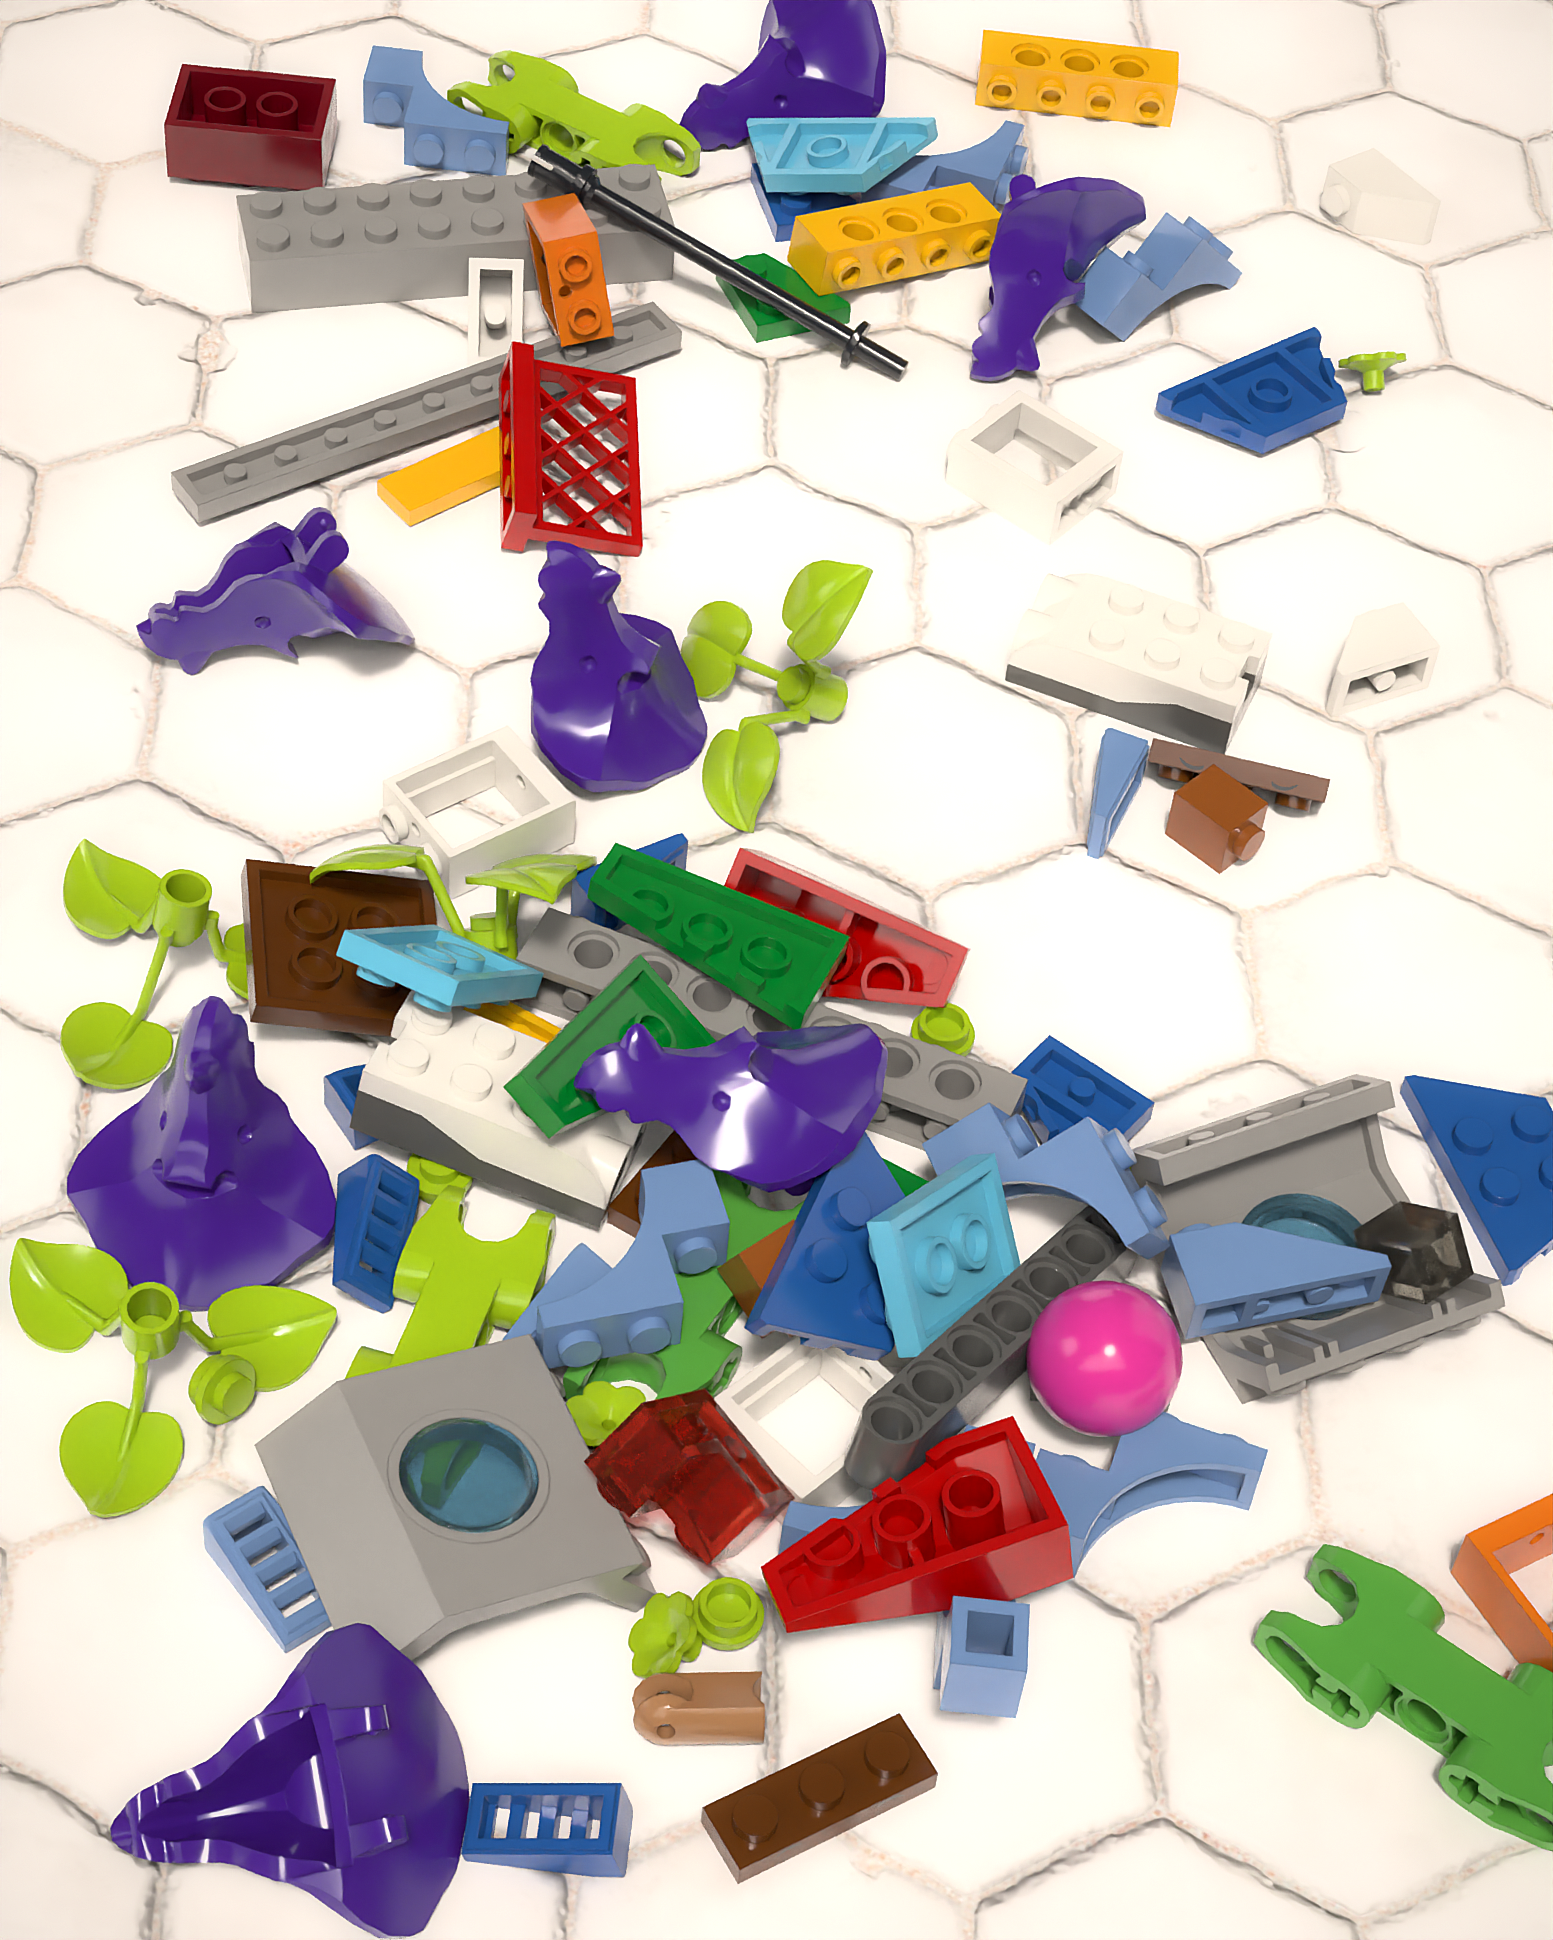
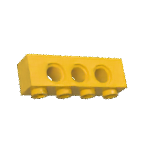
[975,29,1179,127]
[787,182,1001,296]

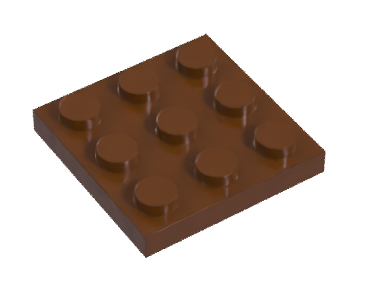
[240,858,437,1037]

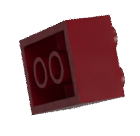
[164,64,338,191]

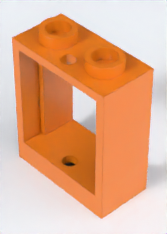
[522,193,615,347]
[1451,1493,1553,1673]

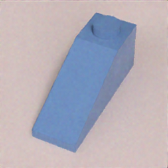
[1160,1222,1392,1339]

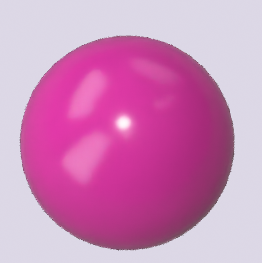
[1026,1280,1183,1437]

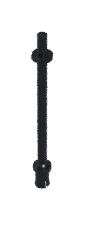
[527,144,909,381]

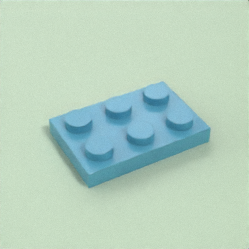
[336,925,544,1012]
[866,1153,1021,1358]

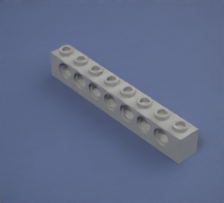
[515,907,1028,1151]

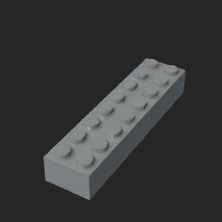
[236,164,675,313]

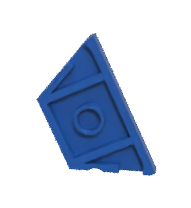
[1155,326,1348,454]
[1400,1075,1553,1287]
[744,1132,906,1361]

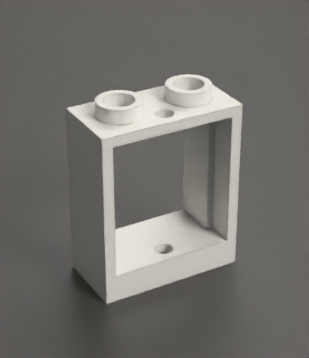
[945,390,1124,546]
[379,725,576,900]
[698,1336,894,1524]

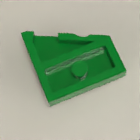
[715,253,851,343]

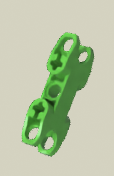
[563,1169,805,1450]
[1253,1544,1553,1852]

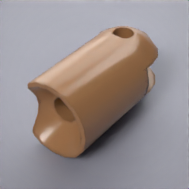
[632,1671,765,1745]

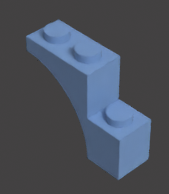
[363,45,509,176]
[860,120,1029,209]
[1074,212,1243,342]
[922,1102,1171,1260]
[536,1159,730,1369]
[1036,1412,1268,1578]
[933,1596,1030,1719]

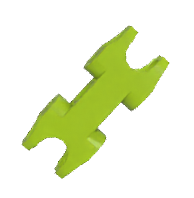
[447,50,701,182]
[345,1185,556,1505]

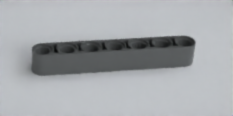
[844,1205,1139,1490]

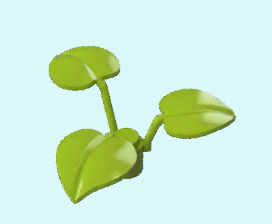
[681,560,874,833]
[60,838,249,1089]
[309,844,597,960]
[9,1238,337,1517]

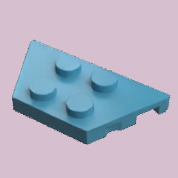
[746,117,938,195]

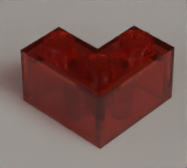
[584,1388,796,1565]

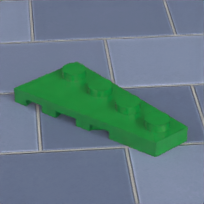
[587,842,850,1030]
[503,954,717,1139]

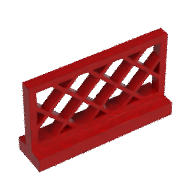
[498,341,643,557]

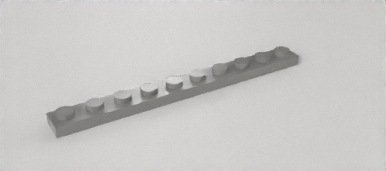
[171,301,682,523]

